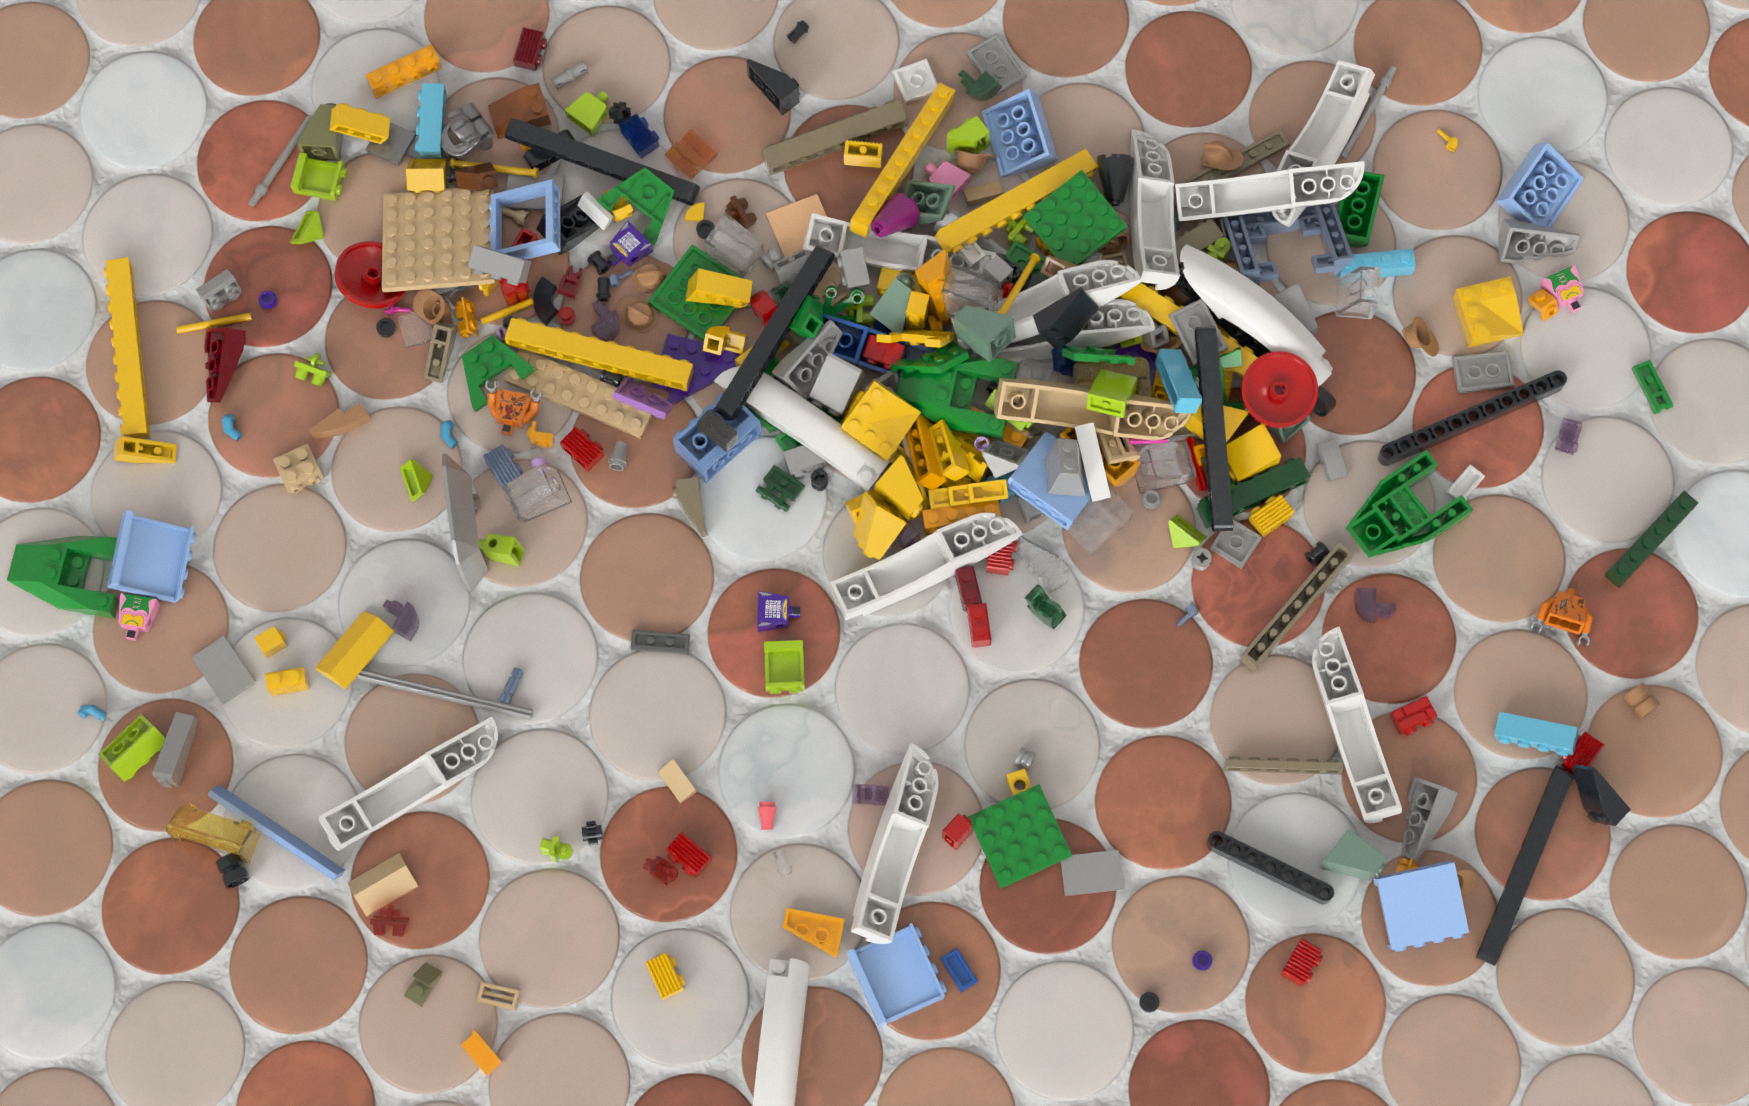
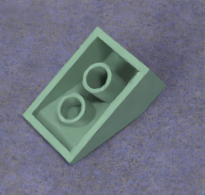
[904,180,956,225]

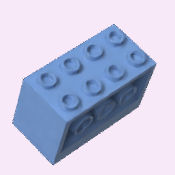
[673,393,762,483]

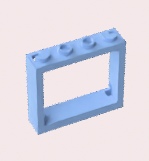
[489,179,560,260]

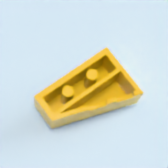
[686,269,753,308]
[950,430,990,483]

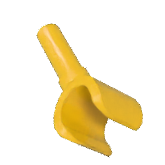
[1437,129,1458,152]

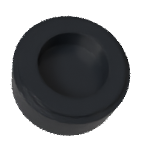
[696,220,715,240]
[376,318,396,338]
[1139,992,1160,1013]

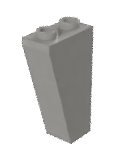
[152,712,199,789]

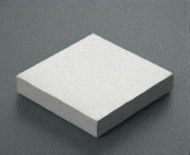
[892,58,938,104]

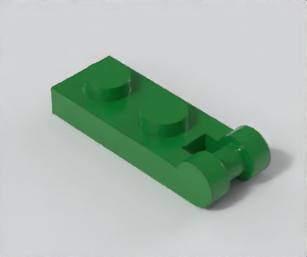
[1632,360,1673,414]

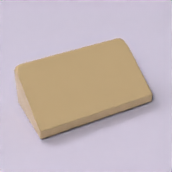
[963,180,1004,207]
[658,759,696,804]

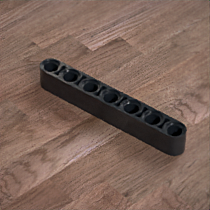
[1207,831,1334,905]

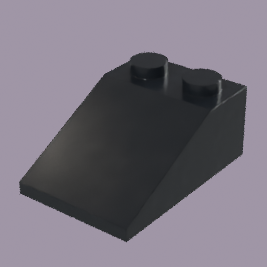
[746,59,800,115]
[536,194,600,255]
[1032,287,1099,350]
[1572,764,1631,826]

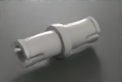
[551,61,588,89]

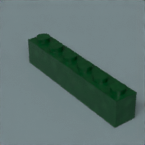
[1196,457,1311,529]
[1605,490,1699,588]

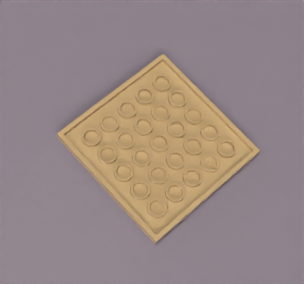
[382,188,495,292]

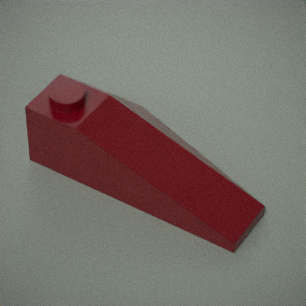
[204,327,246,403]

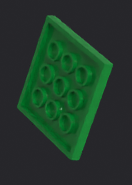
[1023,170,1128,266]
[648,245,753,341]
[968,784,1072,889]

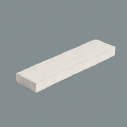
[1075,422,1111,502]

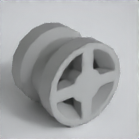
[760,248,782,271]
[1191,548,1212,571]
[1014,747,1036,771]

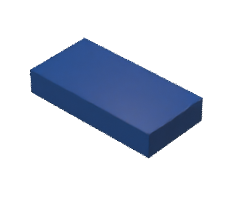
[940,948,978,993]

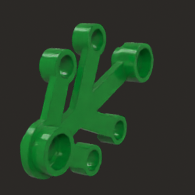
[811,285,865,324]

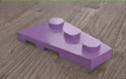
[613,376,673,419]

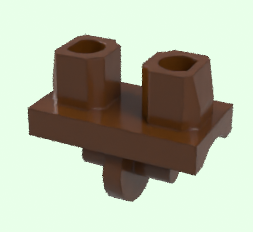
[723,195,757,234]

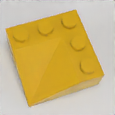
[1453,276,1523,348]
[841,378,921,461]

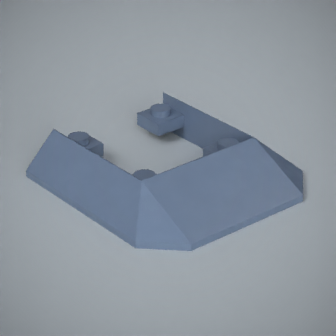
[1223,203,1353,286]

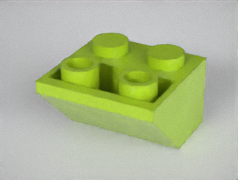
[946,116,990,154]

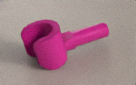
[384,305,411,315]

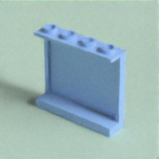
[1006,431,1091,530]
[107,510,196,603]
[1373,861,1469,952]
[847,923,947,1027]

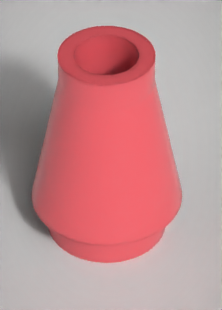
[758,802,777,830]

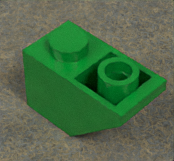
[789,295,823,339]

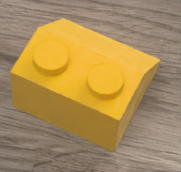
[406,158,448,193]

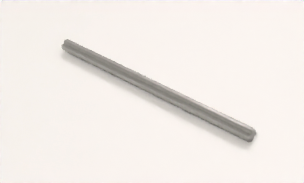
[356,669,533,720]

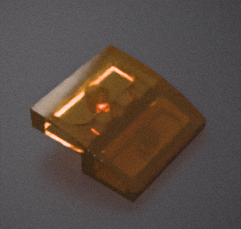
[664,129,718,179]

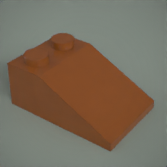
[488,83,551,139]

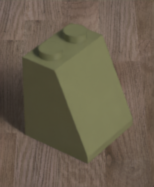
[297,103,343,161]

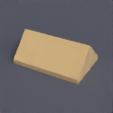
[348,853,419,917]

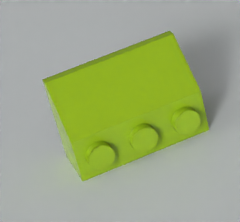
[98,714,166,782]

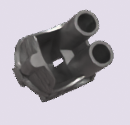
[441,103,493,161]

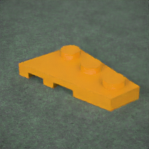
[783,908,845,959]

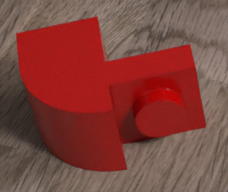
[749,290,777,327]

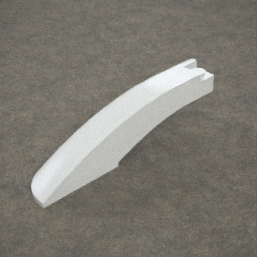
[950,260,1141,350]
[966,299,1155,363]
[714,366,890,492]
[830,513,1023,621]
[1312,627,1402,823]

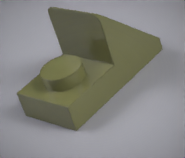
[404,962,443,1007]

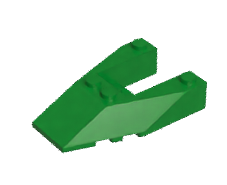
[896,356,1019,440]
[1346,450,1473,558]
[7,536,119,619]

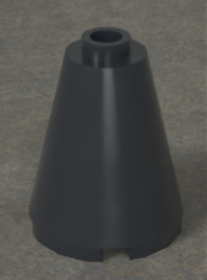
[1097,154,1134,206]

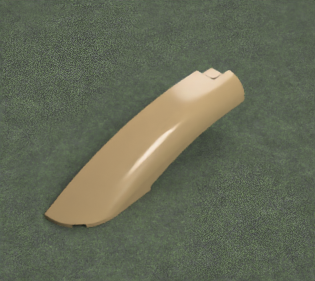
[994,378,1191,440]

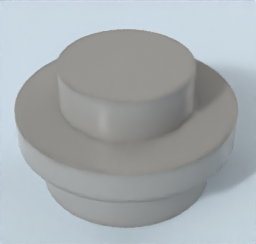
[1142,490,1161,509]

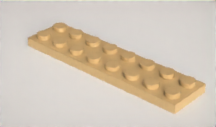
[504,349,652,439]

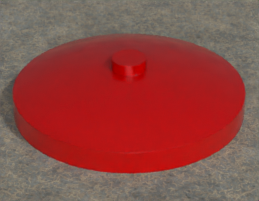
[334,241,407,309]
[1241,351,1318,428]

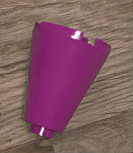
[871,193,920,237]

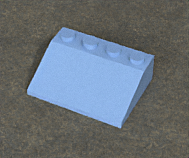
[981,89,1058,178]
[1496,142,1584,228]

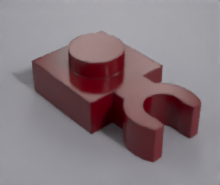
[557,265,582,299]

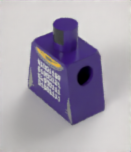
[607,221,653,267]
[757,591,801,632]

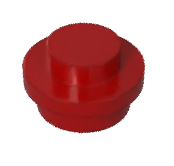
[556,306,575,325]

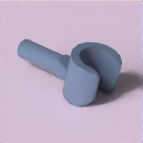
[609,269,633,288]
[1176,603,1198,627]

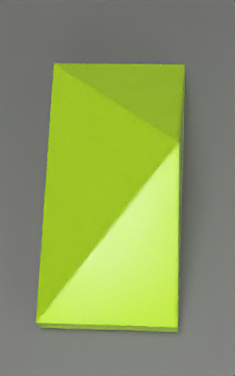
[290,211,324,244]
[400,459,434,502]
[1168,514,1207,548]

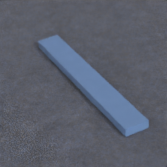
[208,785,345,880]

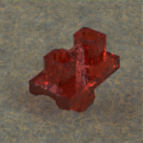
[643,856,678,886]
[370,904,409,937]

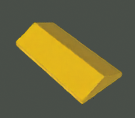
[315,611,394,690]

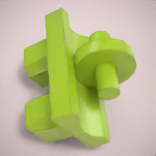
[1005,218,1035,246]
[1207,237,1231,262]
[844,294,874,326]
[294,353,332,386]
[539,836,573,863]

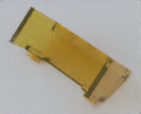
[1073,357,1152,397]
[165,803,261,864]

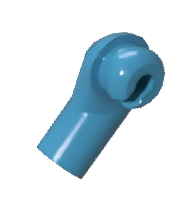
[221,414,242,441]
[440,420,458,449]
[77,705,107,721]

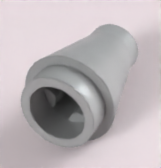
[608,441,627,471]

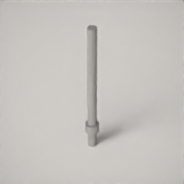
[1340,66,1397,159]
[248,114,313,207]

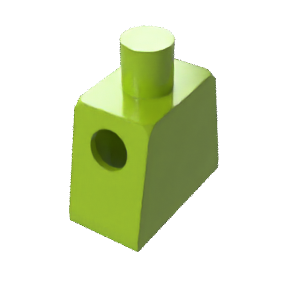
[565,90,609,137]
[478,533,525,567]

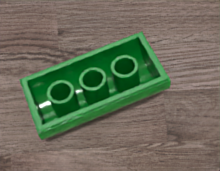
[1337,171,1385,248]

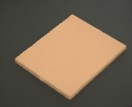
[766,194,827,258]

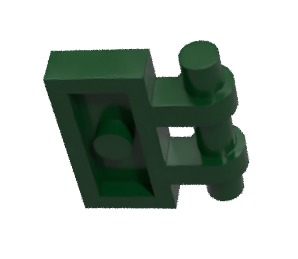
[756,465,805,512]

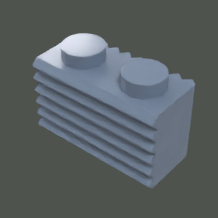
[483,444,524,491]

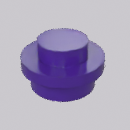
[258,291,277,309]
[1192,951,1212,971]

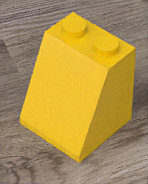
[1184,405,1248,443]
[1227,424,1281,484]
[873,455,923,520]
[854,491,906,560]

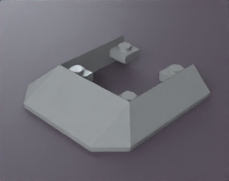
[442,453,489,592]

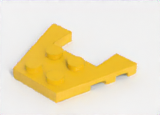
[877,330,955,348]

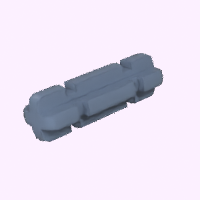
[499,667,523,704]

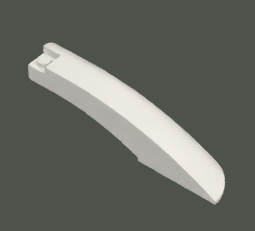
[1271,60,1375,227]
[1129,129,1180,290]
[1175,161,1364,222]
[803,213,996,281]
[1180,244,1333,387]
[319,717,498,851]
[851,743,939,944]
[753,958,810,1106]

